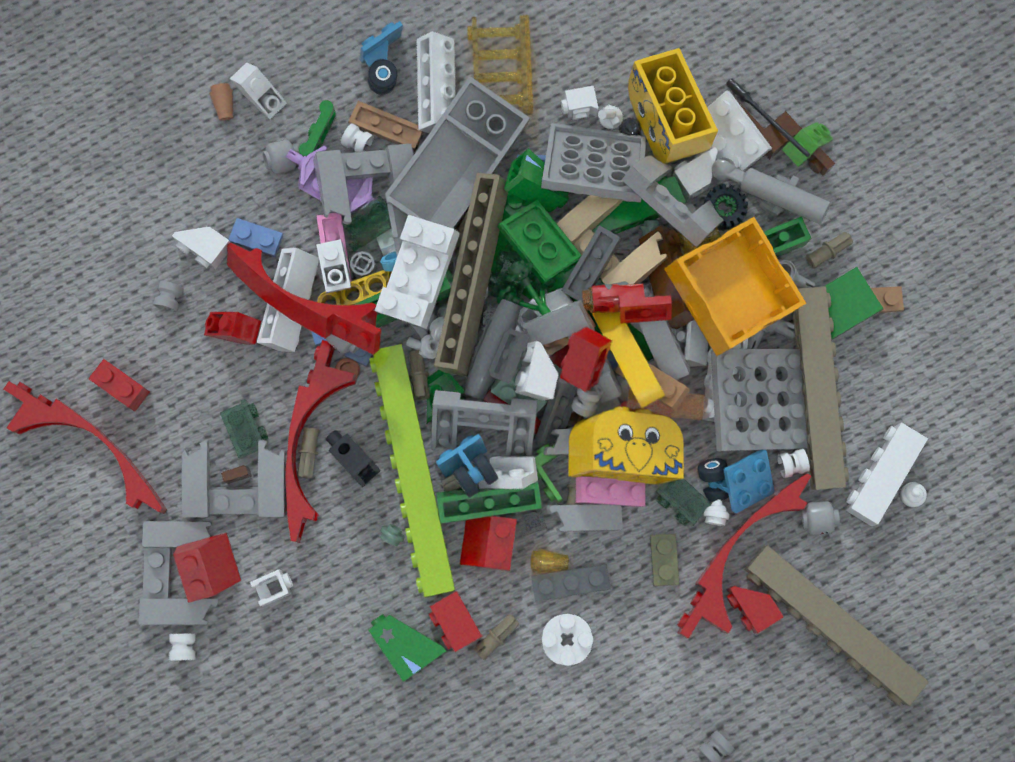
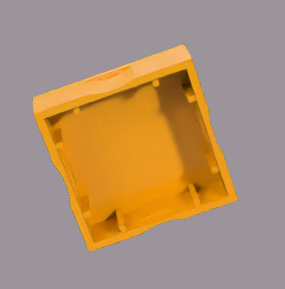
[665,217,807,356]

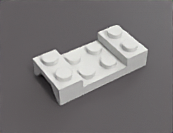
[375,215,460,329]

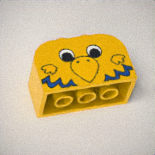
[628,48,718,164]
[568,407,684,485]

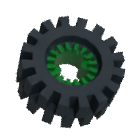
[703,184,748,231]

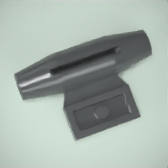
[464,299,529,400]

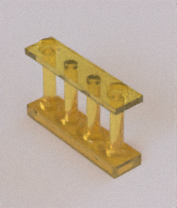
[467,15,533,114]

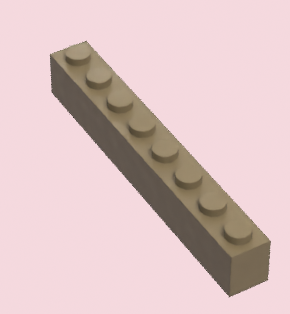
[434,173,508,376]
[793,286,849,490]
[744,545,929,706]

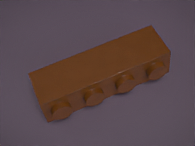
[638,225,694,330]

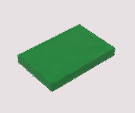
[497,200,582,285]
[824,267,884,340]

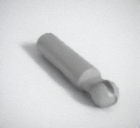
[712,157,831,225]

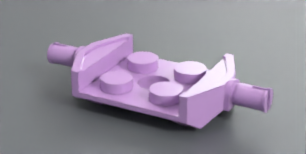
[286,146,385,216]

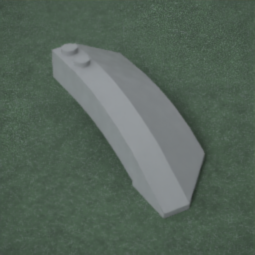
[385,76,530,256]

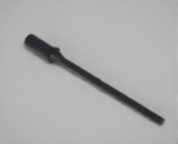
[726,78,810,157]

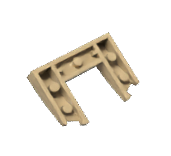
[557,195,668,284]

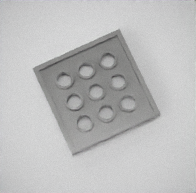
[541,123,646,202]
[711,349,807,451]

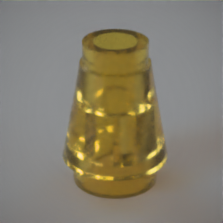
[530,548,569,574]

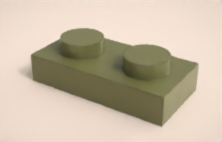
[650,534,679,586]

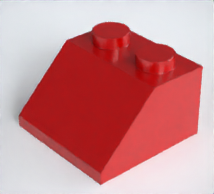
[460,516,517,572]
[173,532,241,603]

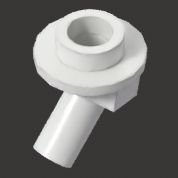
[598,105,623,129]
[406,334,439,359]

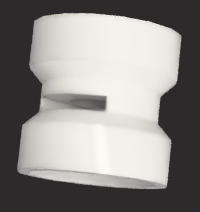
[341,124,374,152]
[777,449,810,478]
[169,634,196,660]

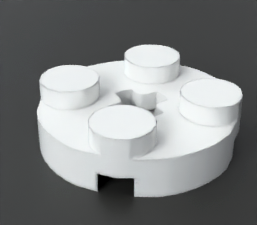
[541,614,593,666]

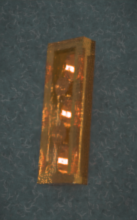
[626,387,705,420]

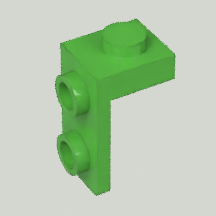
[782,122,833,167]
[535,444,563,504]

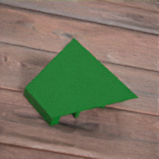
[426,370,466,424]

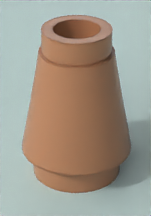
[209,83,233,121]

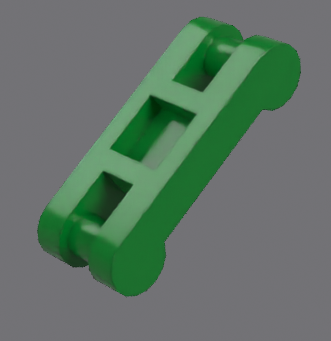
[299,100,336,157]

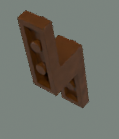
[733,96,835,176]

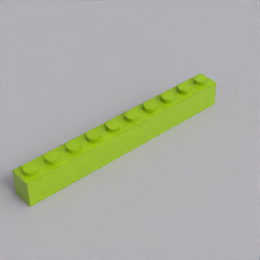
[369,344,455,598]

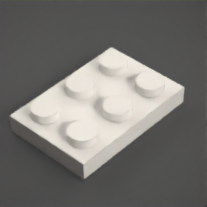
[707,91,772,171]

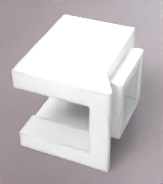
[561,86,598,120]
[250,570,293,607]

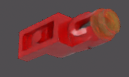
[582,281,672,324]

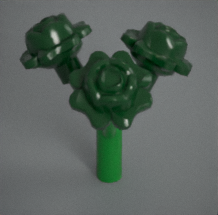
[496,260,556,315]

